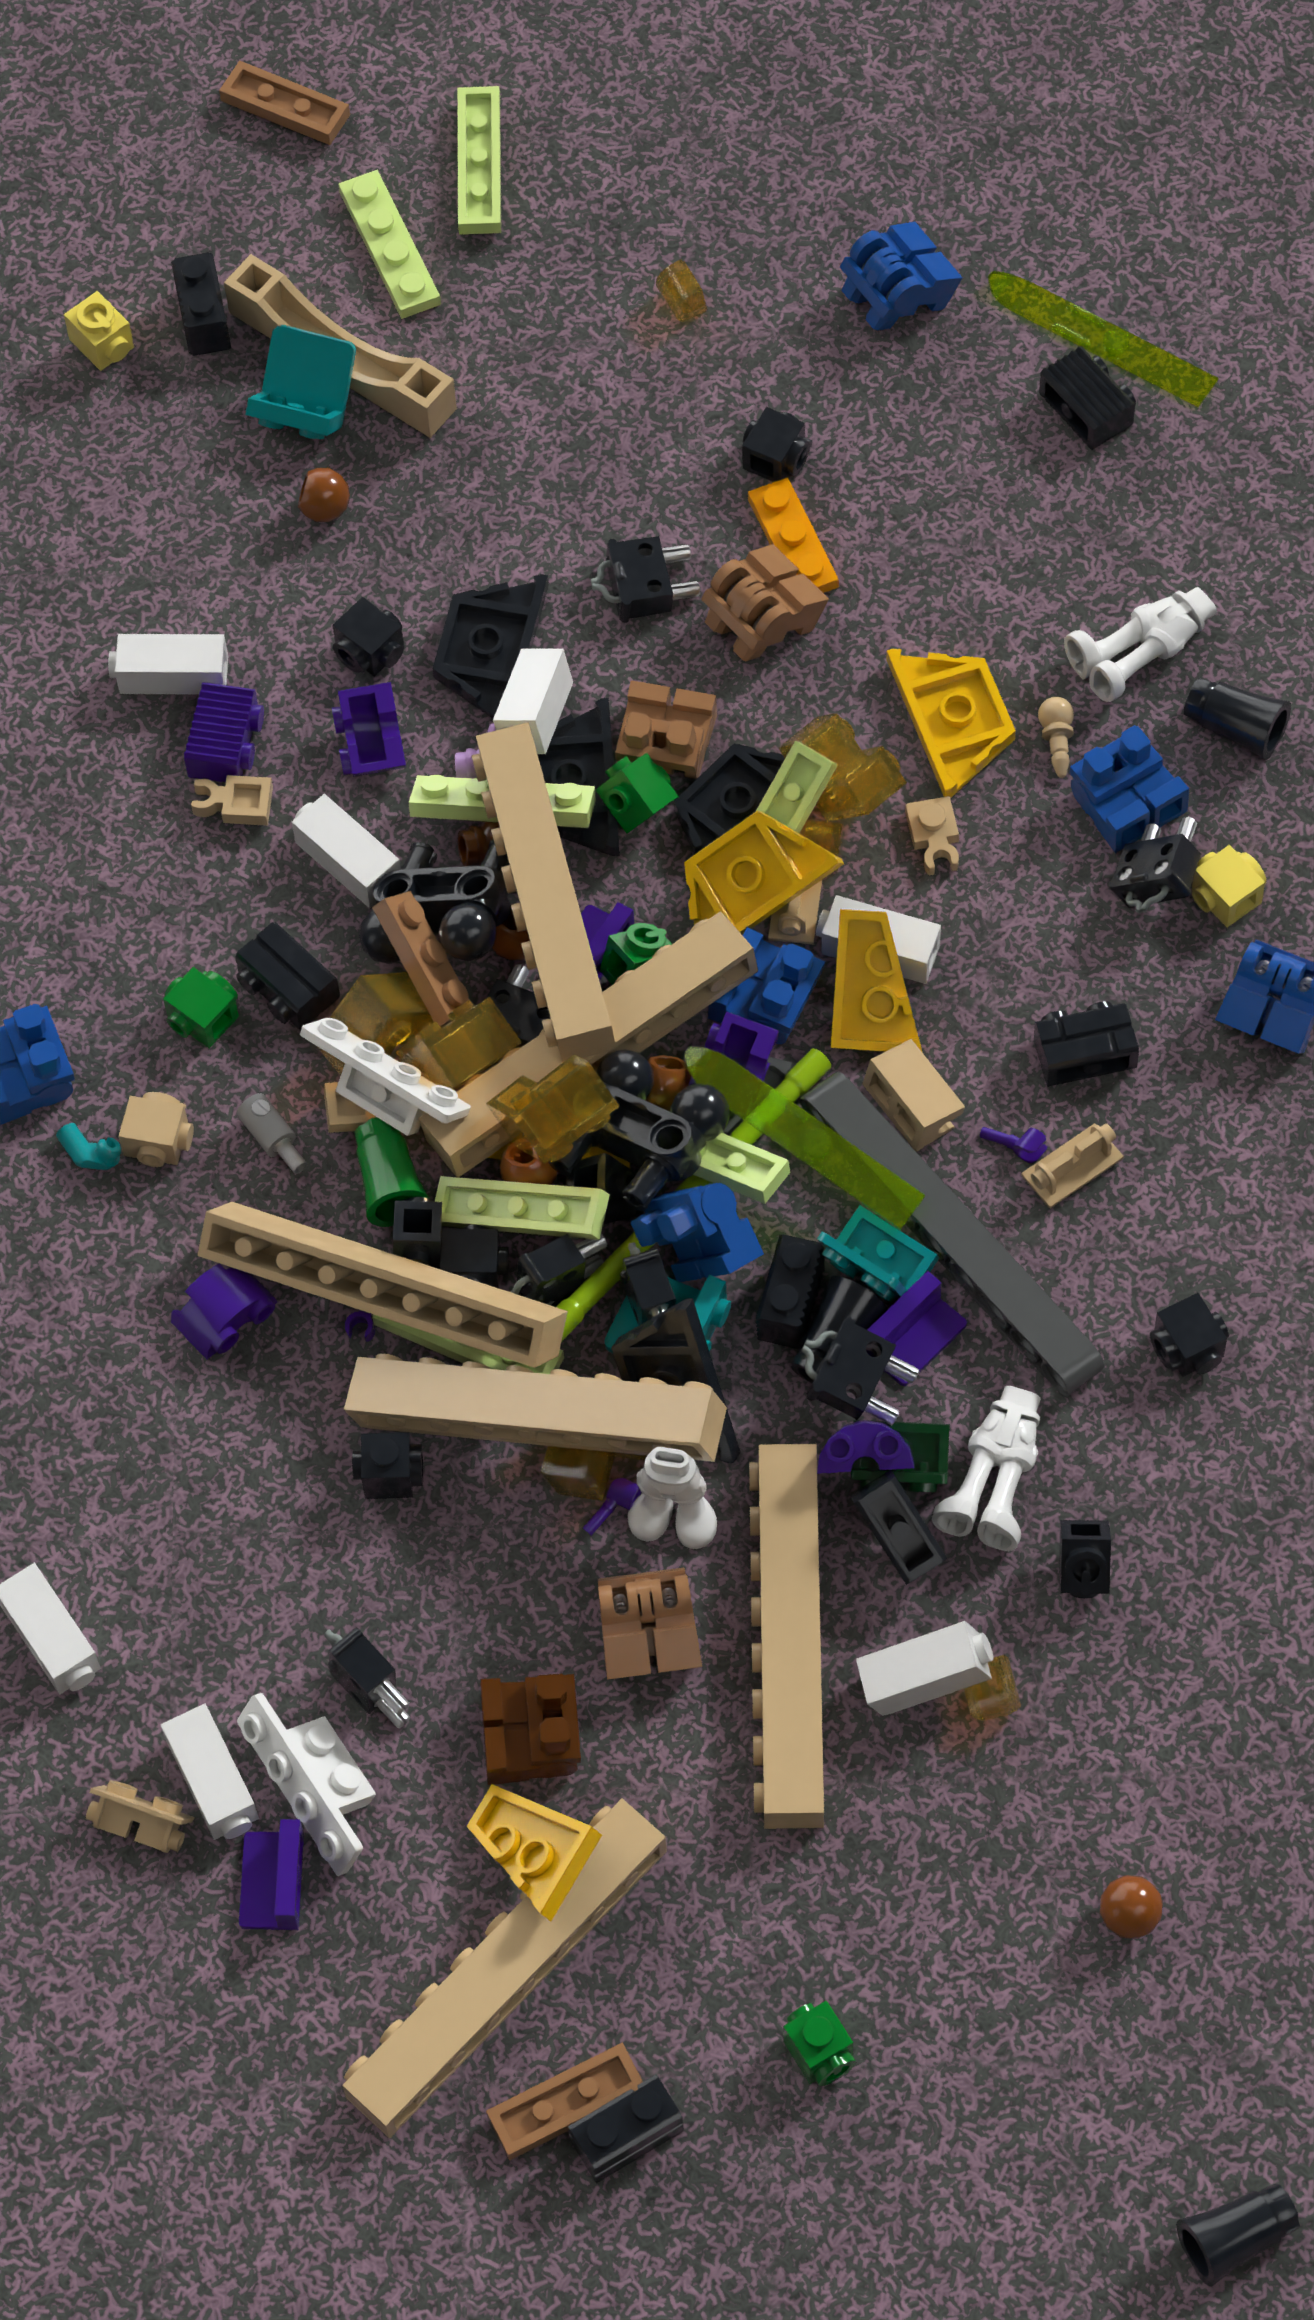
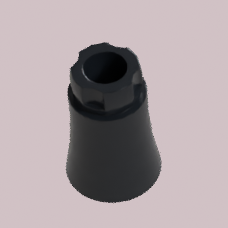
[1184,677,1291,760]
[791,1276,888,1383]
[1176,2184,1300,2287]

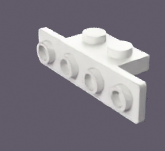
[300,1018,471,1136]
[237,1693,376,1876]

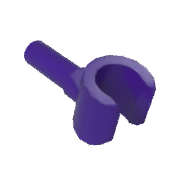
[980,1127,1047,1163]
[345,1310,375,1342]
[582,1478,641,1536]

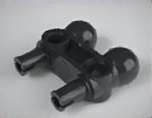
[359,840,512,964]
[547,1049,729,1211]

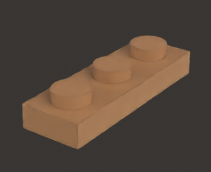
[219,60,350,145]
[372,891,476,1028]
[486,2042,643,2161]

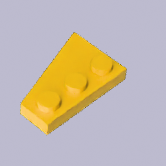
[467,1784,602,1922]

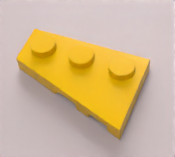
[830,909,923,1053]

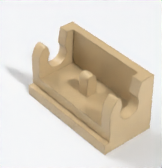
[863,1039,965,1152]

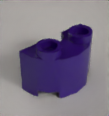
[332,682,406,777]
[689,1012,779,1116]
[171,1263,278,1360]
[817,1420,915,1474]

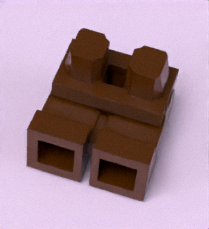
[480,1674,581,1785]

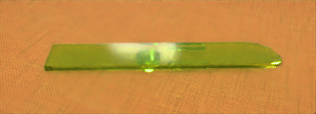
[988,271,1219,408]
[684,1046,925,1230]

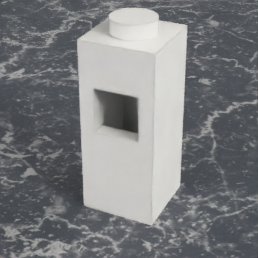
[108,634,228,694]
[493,649,573,754]
[292,794,401,908]
[816,895,941,984]
[0,1562,101,1695]
[856,1621,993,1716]
[160,1703,259,1840]

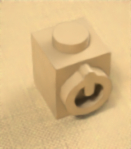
[118,1092,194,1167]

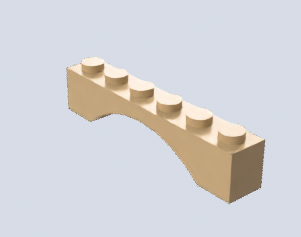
[224,254,457,438]

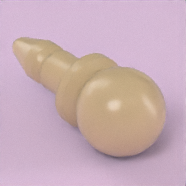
[1038,697,1074,778]

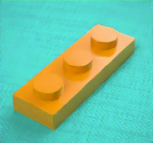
[748,477,839,593]

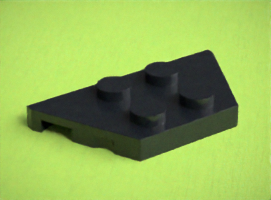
[432,574,549,719]
[537,698,620,856]
[674,743,787,855]
[611,1298,741,1463]

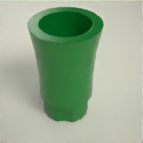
[355,1117,429,1227]

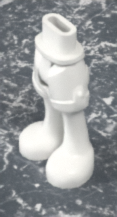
[1064,587,1217,702]
[932,1386,1041,1551]
[628,1447,717,1549]

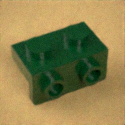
[850,1419,950,1492]

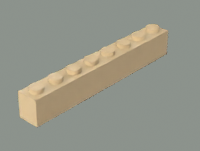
[471,722,617,1063]
[419,911,758,1177]
[198,1202,568,1368]
[344,1354,727,1462]
[749,1444,824,1829]
[342,1798,667,2139]

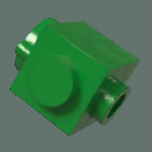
[595,753,679,834]
[599,923,672,985]
[163,967,239,1048]
[783,2000,857,2086]

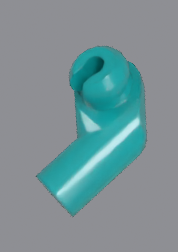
[56,1123,122,1170]

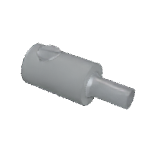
[236,1093,307,1174]

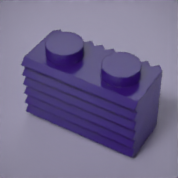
[184,682,264,783]

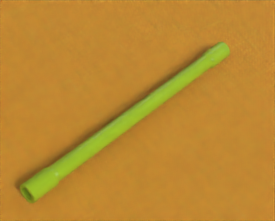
[556,1048,831,1342]

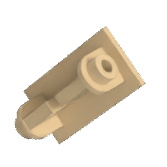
[768,880,822,945]
[1021,1123,1124,1209]
[86,1780,194,1853]

